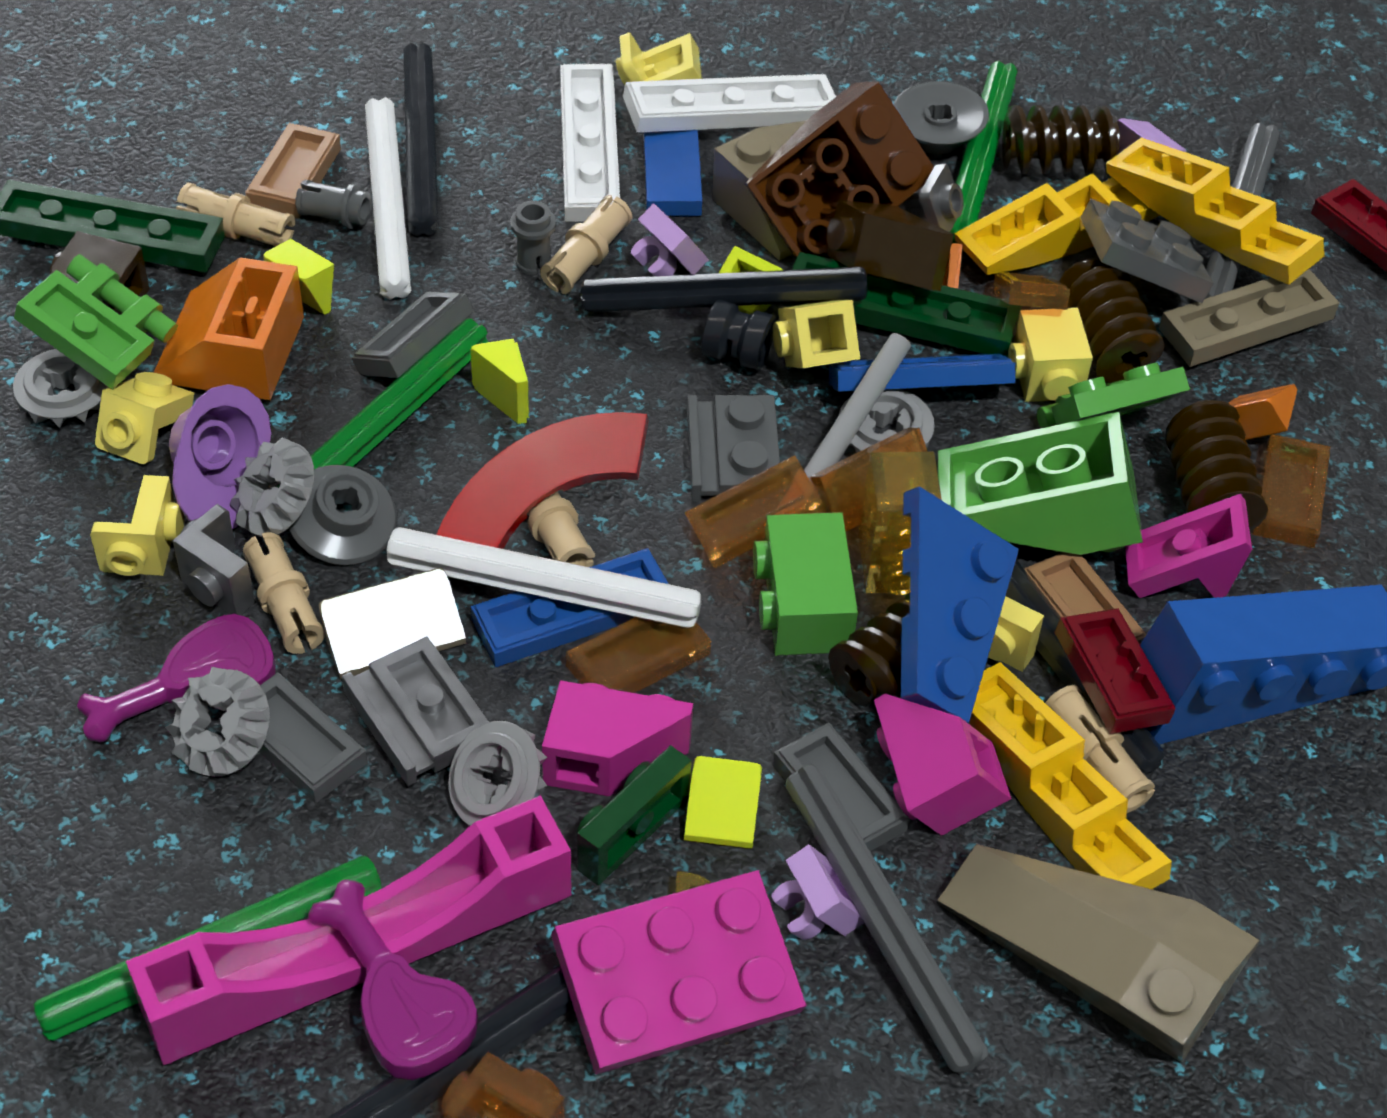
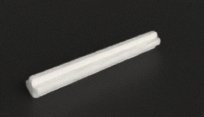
[365,97,411,300]
[387,527,701,628]

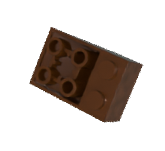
[745,81,934,259]

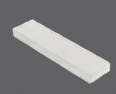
[560,64,620,222]
[623,74,836,133]

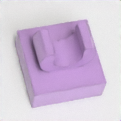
[631,203,709,276]
[771,844,864,940]

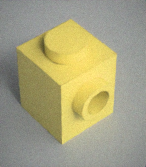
[773,300,860,368]
[1008,308,1093,402]

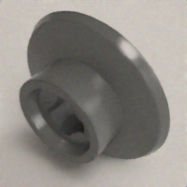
[894,81,989,155]
[289,465,397,565]

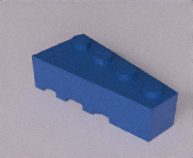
[1140,585,1387,745]

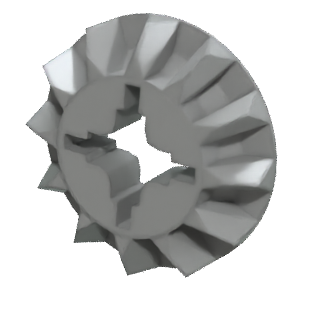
[13,349,109,428]
[839,389,934,467]
[230,437,314,537]
[165,667,270,776]
[449,721,547,826]

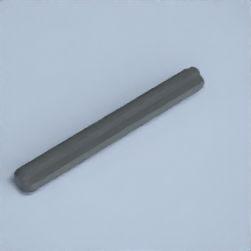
[1205,122,1280,299]
[786,764,988,1074]

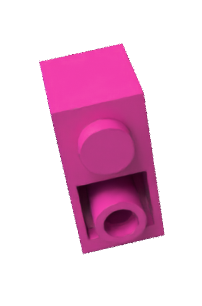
[542,680,693,796]
[874,694,1011,836]

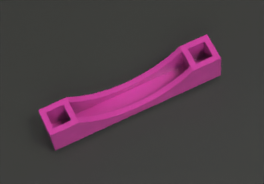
[126,796,571,1066]

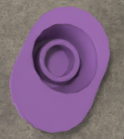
[169,384,271,529]

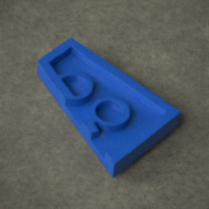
[901,486,1019,723]

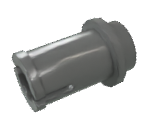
[296,179,372,229]
[510,201,556,275]

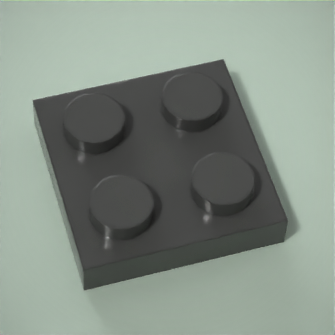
[1080,199,1214,303]

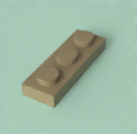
[1159,269,1339,367]

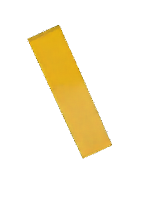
[1106,137,1324,285]
[955,173,1160,275]
[968,662,1172,889]

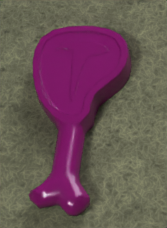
[77,614,276,742]
[308,879,478,1080]

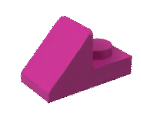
[1125,494,1252,598]

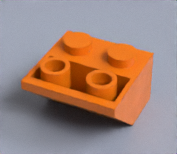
[153,257,304,400]

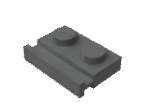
[687,395,782,502]

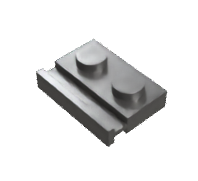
[342,636,489,786]

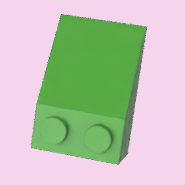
[938,412,1143,555]

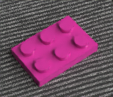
[551,870,807,1075]

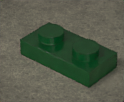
[576,745,692,886]

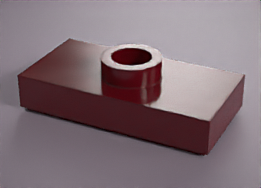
[1311,179,1387,272]
[1054,608,1176,734]

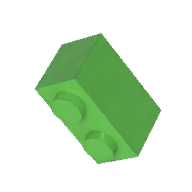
[753,512,858,655]

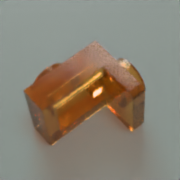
[441,1052,564,1118]

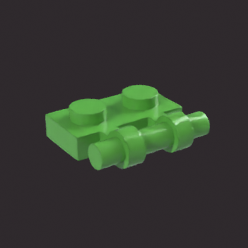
[14,254,178,390]
[1037,363,1190,428]

